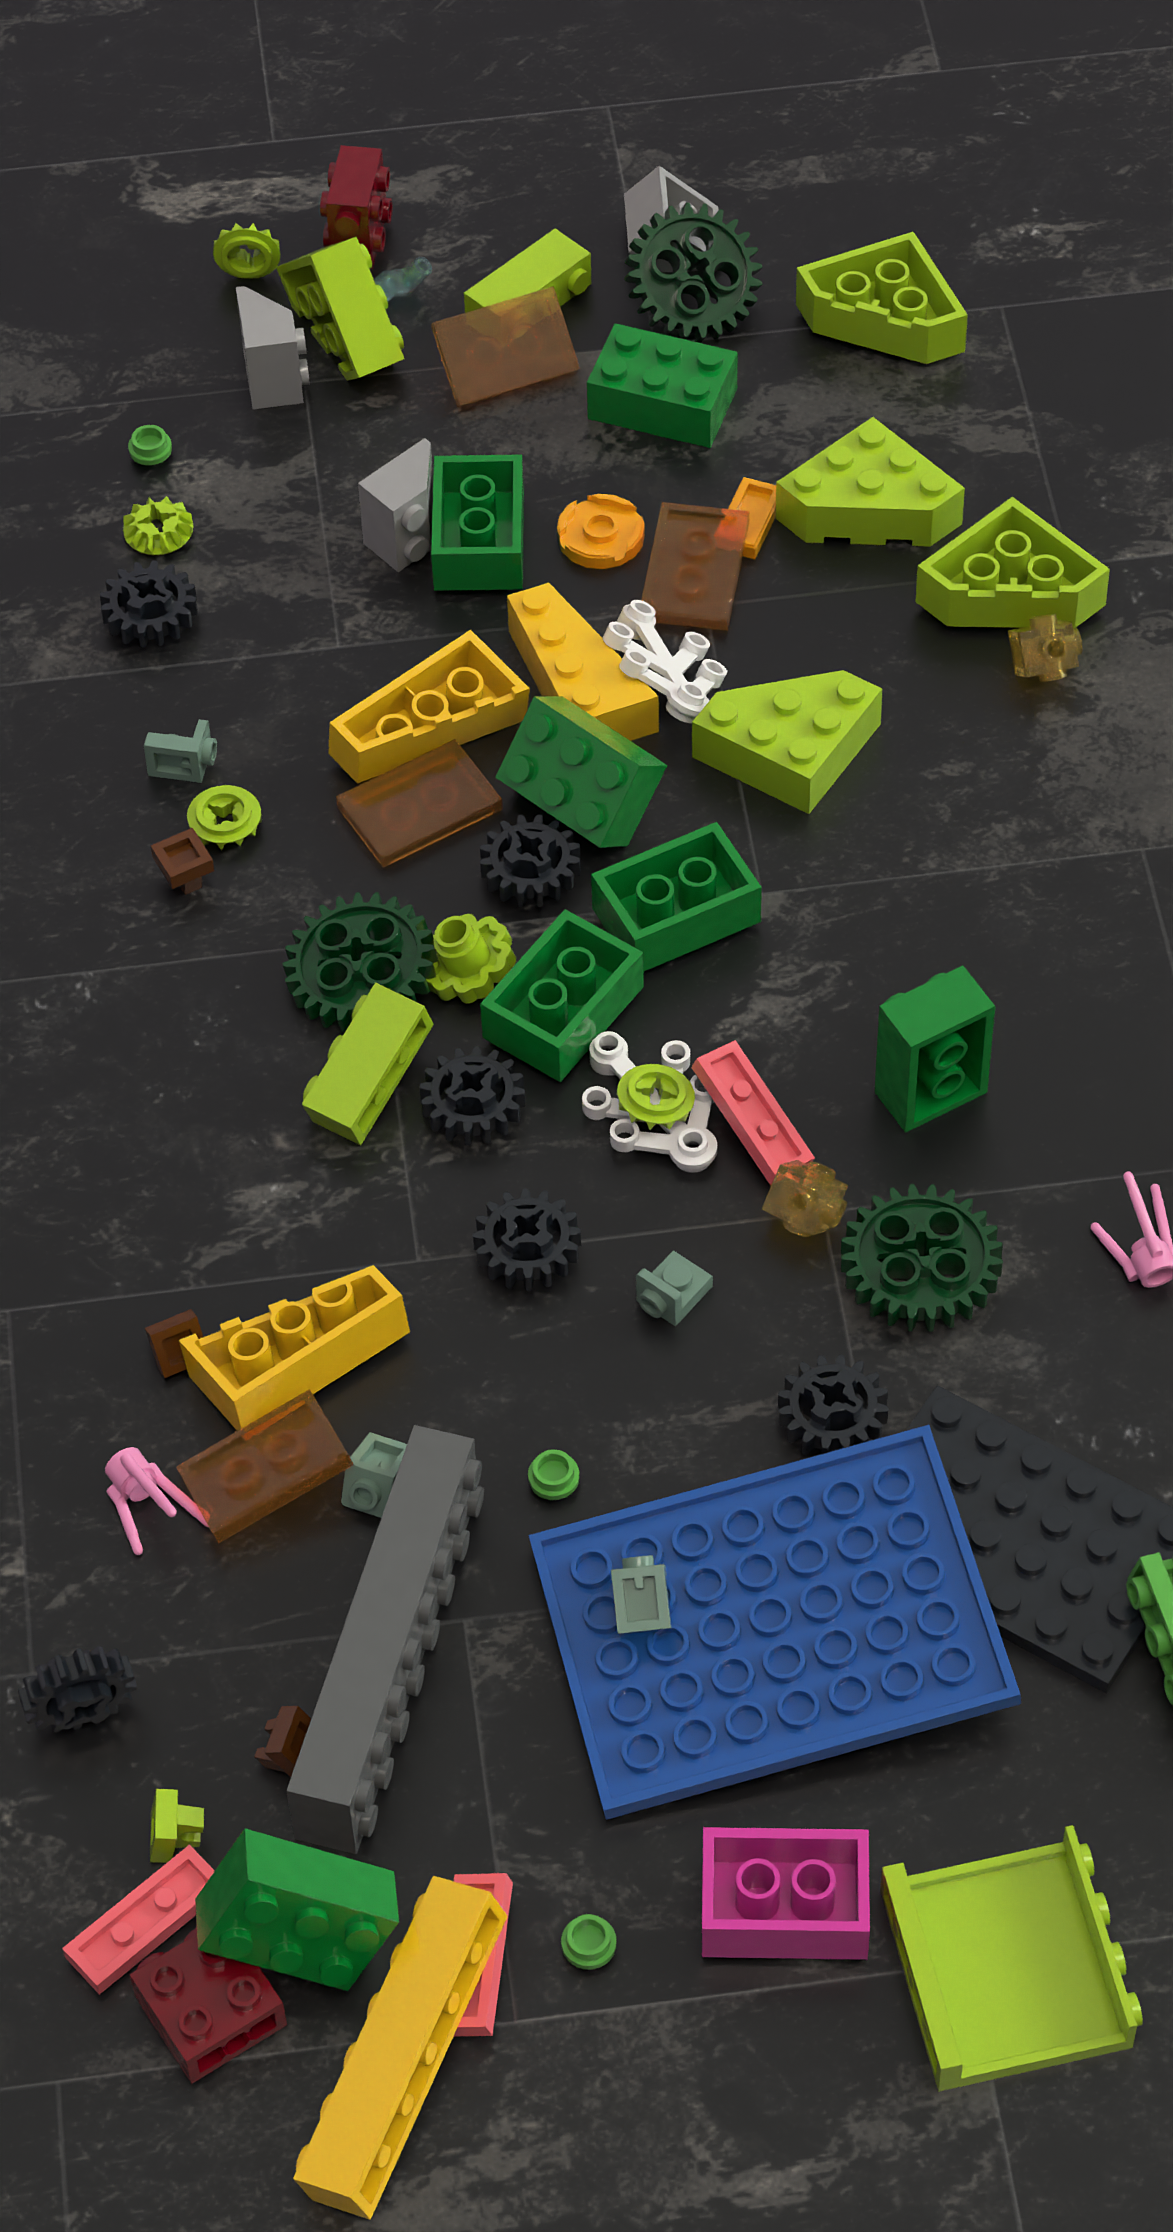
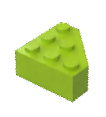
[796,232,968,364]
[276,237,405,381]
[776,417,965,547]
[915,497,1110,629]
[692,670,882,814]

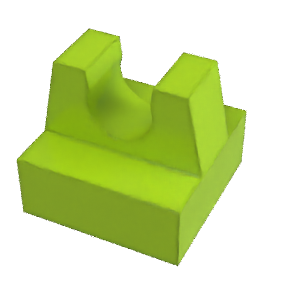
[150,1789,204,1863]

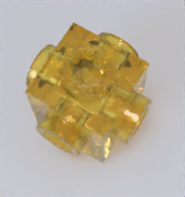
[1008,614,1083,682]
[762,1160,848,1237]

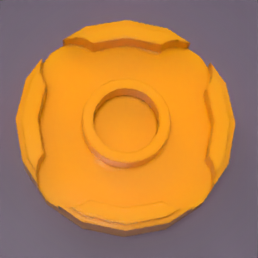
[557,494,645,569]

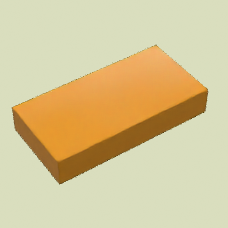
[714,477,776,559]

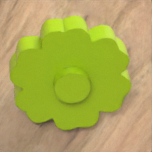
[426,914,516,1003]

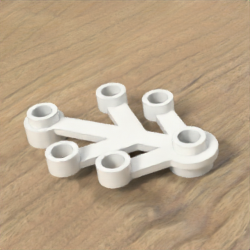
[603,600,727,723]
[582,1031,717,1173]

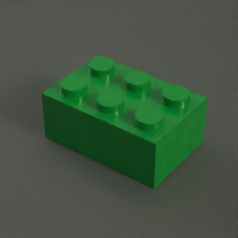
[587,323,738,448]
[431,454,524,591]
[495,696,668,848]
[591,822,762,972]
[480,909,644,1082]
[874,965,995,1133]
[195,1828,399,1991]

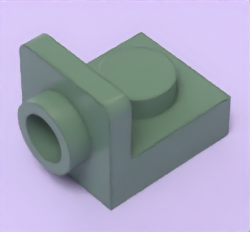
[144,719,217,783]
[636,1250,713,1327]
[341,1432,407,1518]
[611,1555,671,1634]

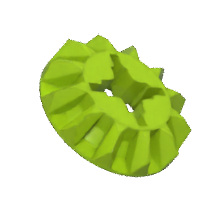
[213,223,280,278]
[123,496,193,555]
[187,785,262,850]
[616,1064,695,1130]

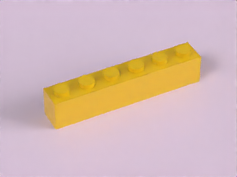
[293,1876,508,2220]

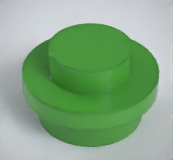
[128,425,172,465]
[528,1450,580,1500]
[561,1914,617,1970]

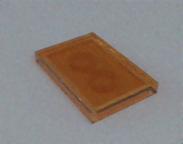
[431,286,580,407]
[641,502,750,630]
[336,739,503,867]
[176,1389,354,1543]

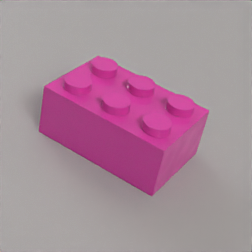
[702,1827,870,1960]

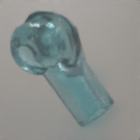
[375,257,432,301]

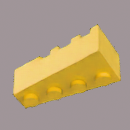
[507,583,659,741]
[328,630,530,784]
[179,1265,410,1438]

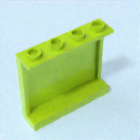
[880,1825,1143,2092]

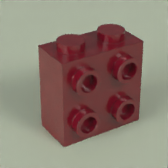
[320,145,393,269]
[129,1927,287,2084]

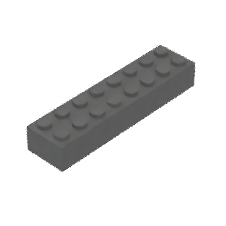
[286,1425,484,1855]

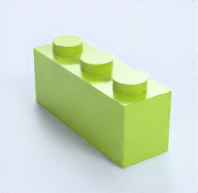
[464,228,592,349]
[302,982,434,1146]

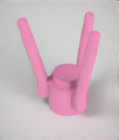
[1090,1171,1173,1288]
[105,1447,213,1555]

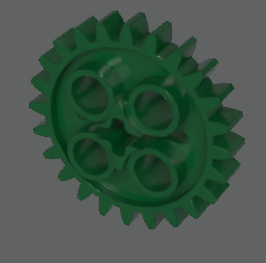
[624,202,762,343]
[283,892,438,1032]
[840,1184,1003,1332]

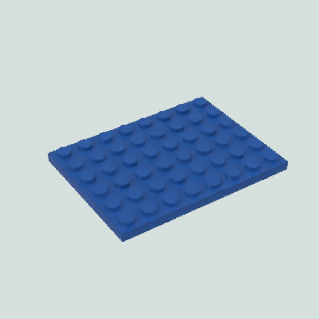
[529,1425,1021,1820]

